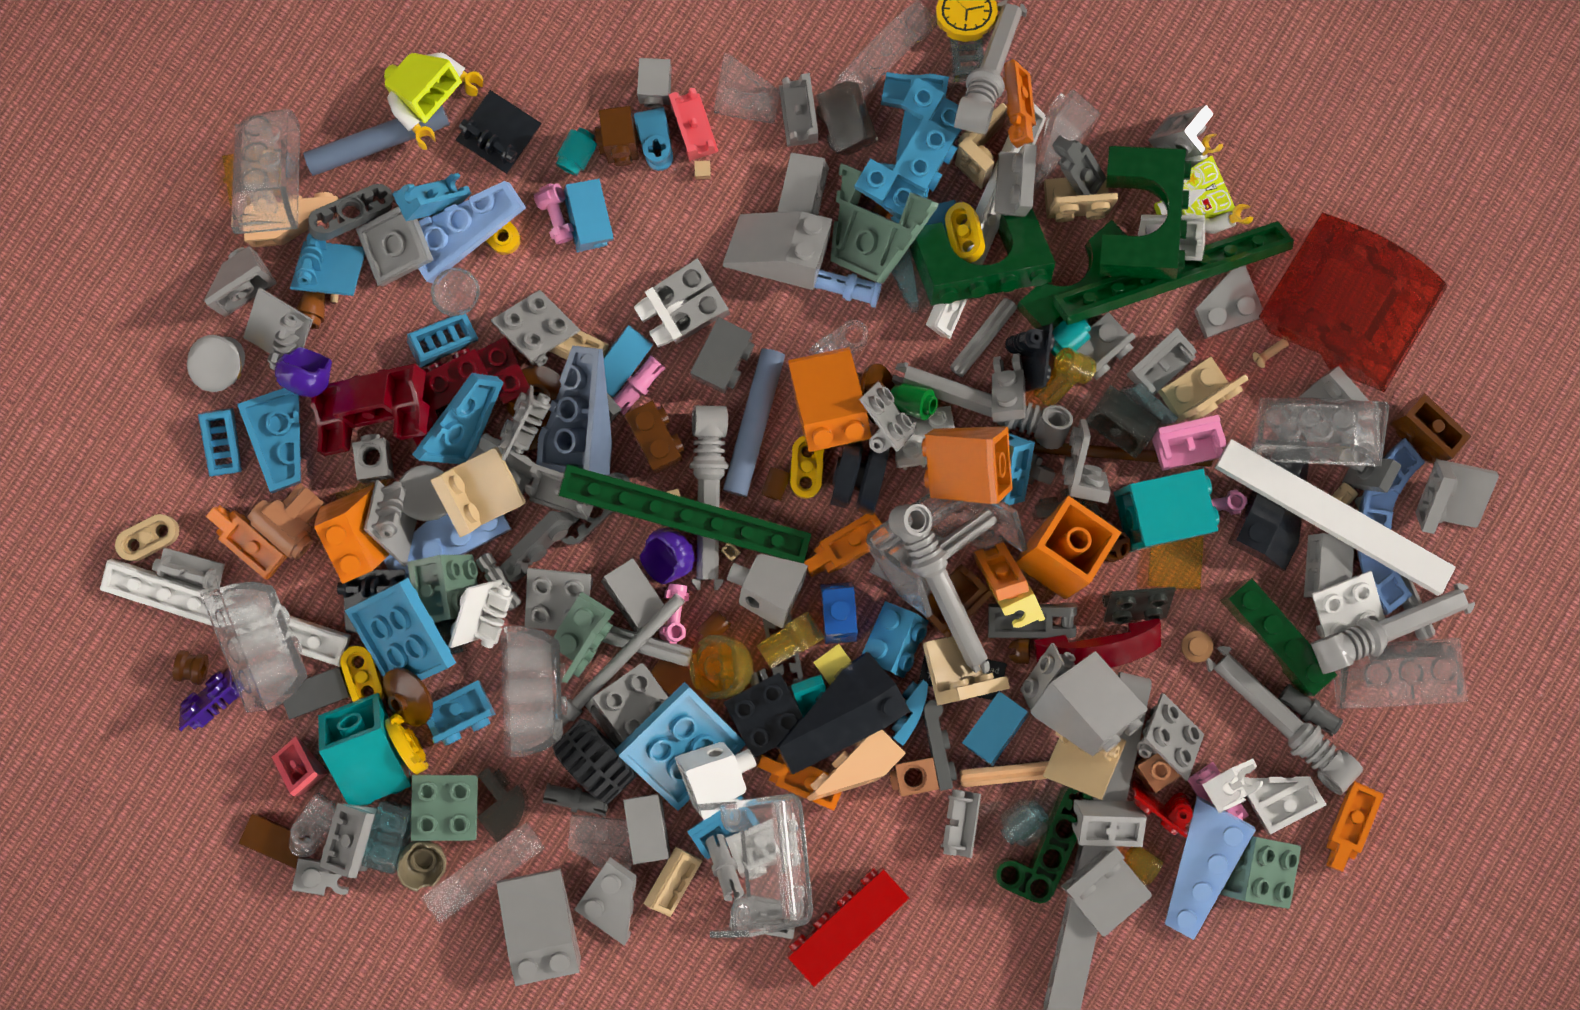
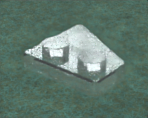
[714,53,780,124]

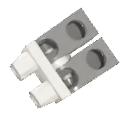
[634,258,730,347]

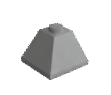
[204,246,277,317]

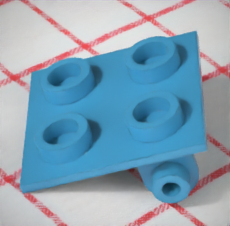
[290,233,365,296]

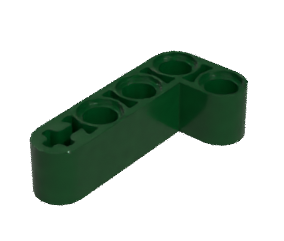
[992,786,1093,904]

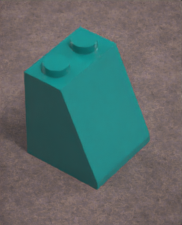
[1114,468,1220,552]
[318,693,411,806]

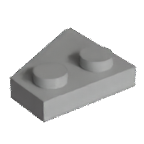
[1194,265,1265,339]
[574,857,637,945]

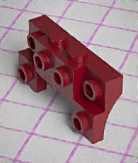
[413,337,530,447]
[311,363,430,456]

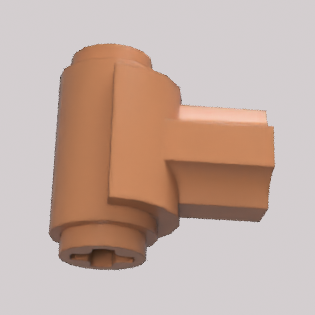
[248,483,325,560]

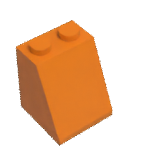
[788,347,871,452]
[922,426,1013,504]
[314,484,390,584]
[1015,496,1122,600]

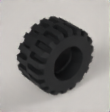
[552,718,637,804]

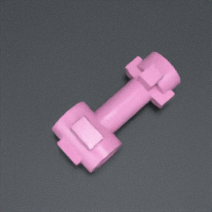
[534,184,574,244]
[1211,490,1248,515]
[659,584,689,644]

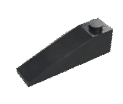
[1228,432,1311,571]
[776,652,910,774]

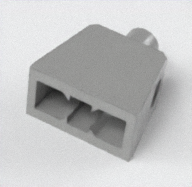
[727,554,808,629]

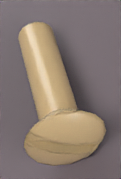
[1253,338,1289,368]

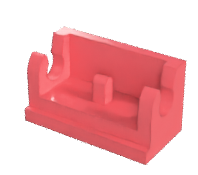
[668,88,718,161]

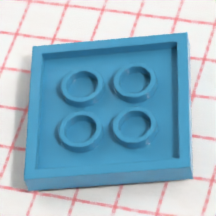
[345,578,456,680]
[614,682,746,811]

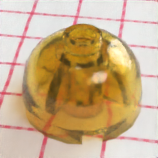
[689,635,753,699]

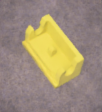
[986,580,1045,628]

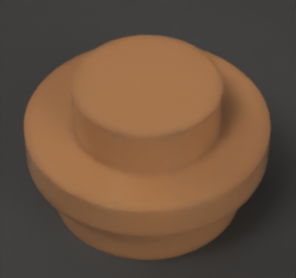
[1181,631,1213,663]

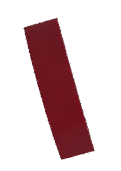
[1034,618,1161,668]

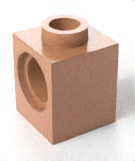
[1134,753,1180,793]
[889,757,939,797]

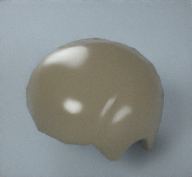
[396,841,447,892]

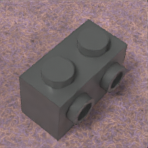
[690,317,755,394]

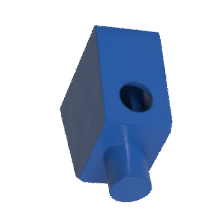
[820,582,858,644]

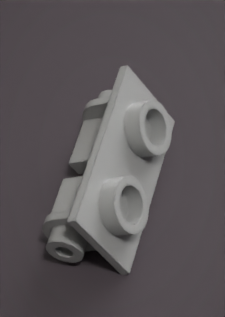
[152,547,225,592]
[1020,643,1076,711]
[941,789,981,858]

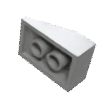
[723,211,832,290]
[496,868,581,986]

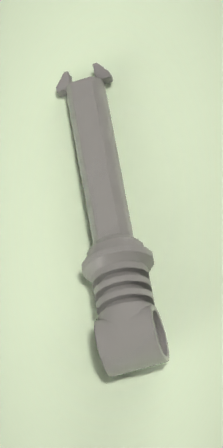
[954,0,1027,135]
[892,362,1073,449]
[689,405,728,590]
[888,504,990,674]
[1311,583,1475,674]
[1205,646,1363,795]

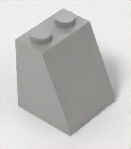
[1030,651,1148,756]

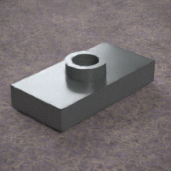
[1342,457,1401,493]

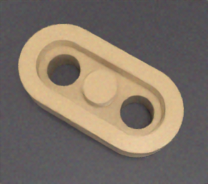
[115,514,179,561]

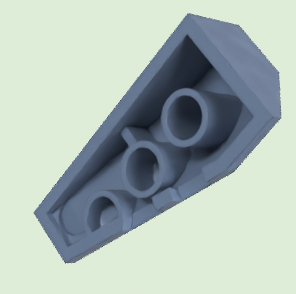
[536,346,612,475]

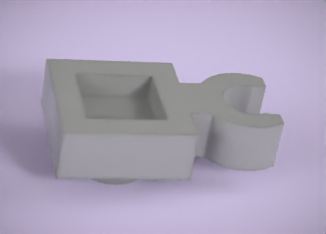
[292,856,349,896]

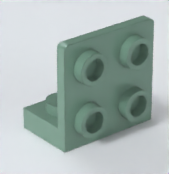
[407,554,478,623]
[549,592,614,683]
[411,774,478,841]
[1220,836,1301,909]

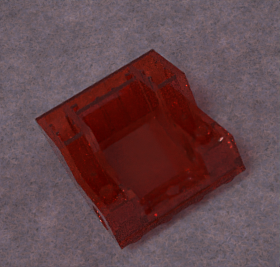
[1259,212,1448,392]

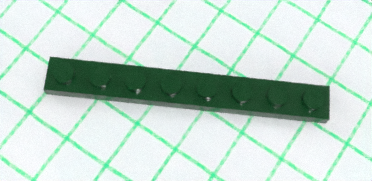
[1053,221,1294,325]
[557,464,811,564]

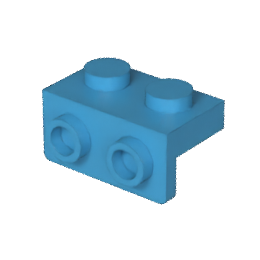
[862,601,928,678]
[427,680,496,746]

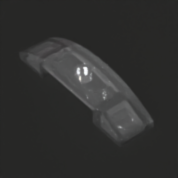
[832,0,937,108]
[421,822,545,924]

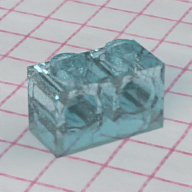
[361,800,411,874]

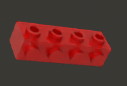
[787,867,910,987]

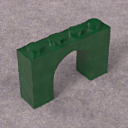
[1100,146,1191,280]
[909,208,1056,306]

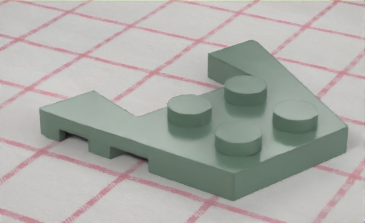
[830,163,939,283]

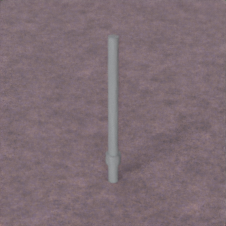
[545,593,685,737]

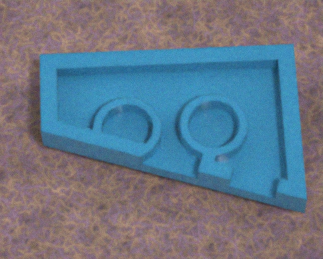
[412,373,504,464]
[237,388,301,494]

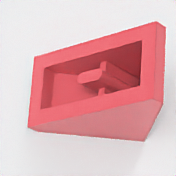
[272,736,328,796]

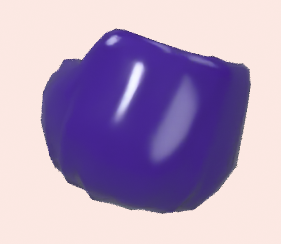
[275,347,332,397]
[639,527,694,584]

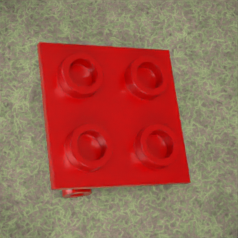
[1132,780,1193,838]

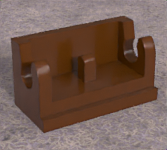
[916,564,993,638]

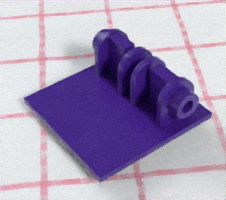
[179,668,245,731]

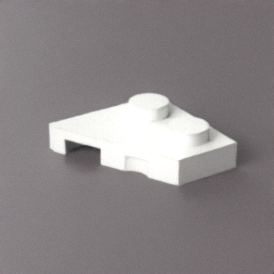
[1245,776,1326,836]

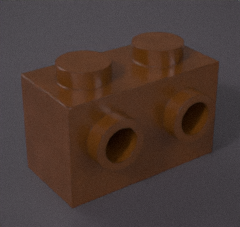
[595,106,639,166]
[1389,393,1471,465]
[624,400,685,475]

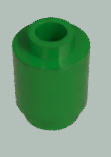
[890,384,938,420]

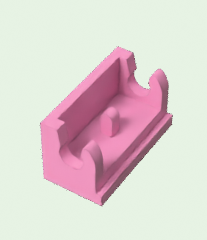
[1152,415,1226,471]

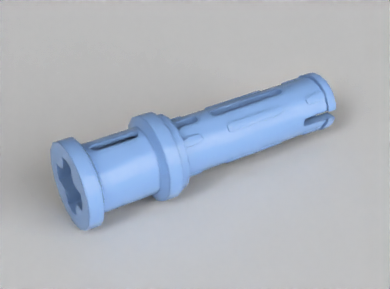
[814,269,882,308]

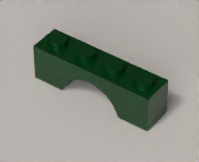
[1017,220,1127,330]
[1220,578,1338,696]

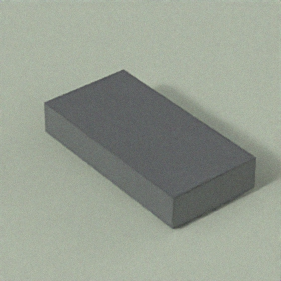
[279,667,351,720]

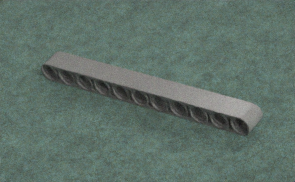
[1043,672,1152,1010]

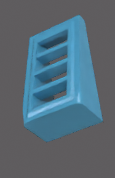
[407,312,478,368]
[198,408,242,476]

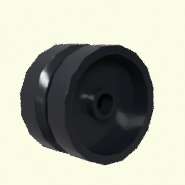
[830,441,890,515]

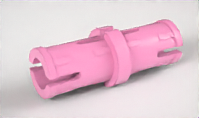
[613,355,666,415]

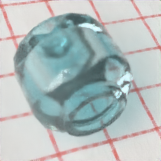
[1000,799,1049,847]

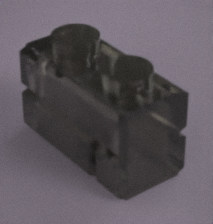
[816,80,879,156]
[1085,385,1162,458]

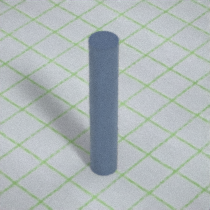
[303,105,450,176]
[723,348,785,497]

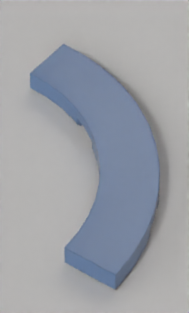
[1357,438,1425,615]

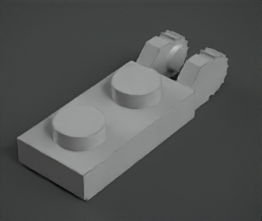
[992,353,1026,422]

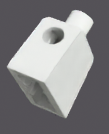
[675,742,757,820]

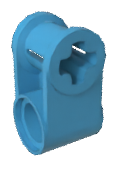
[634,107,673,171]

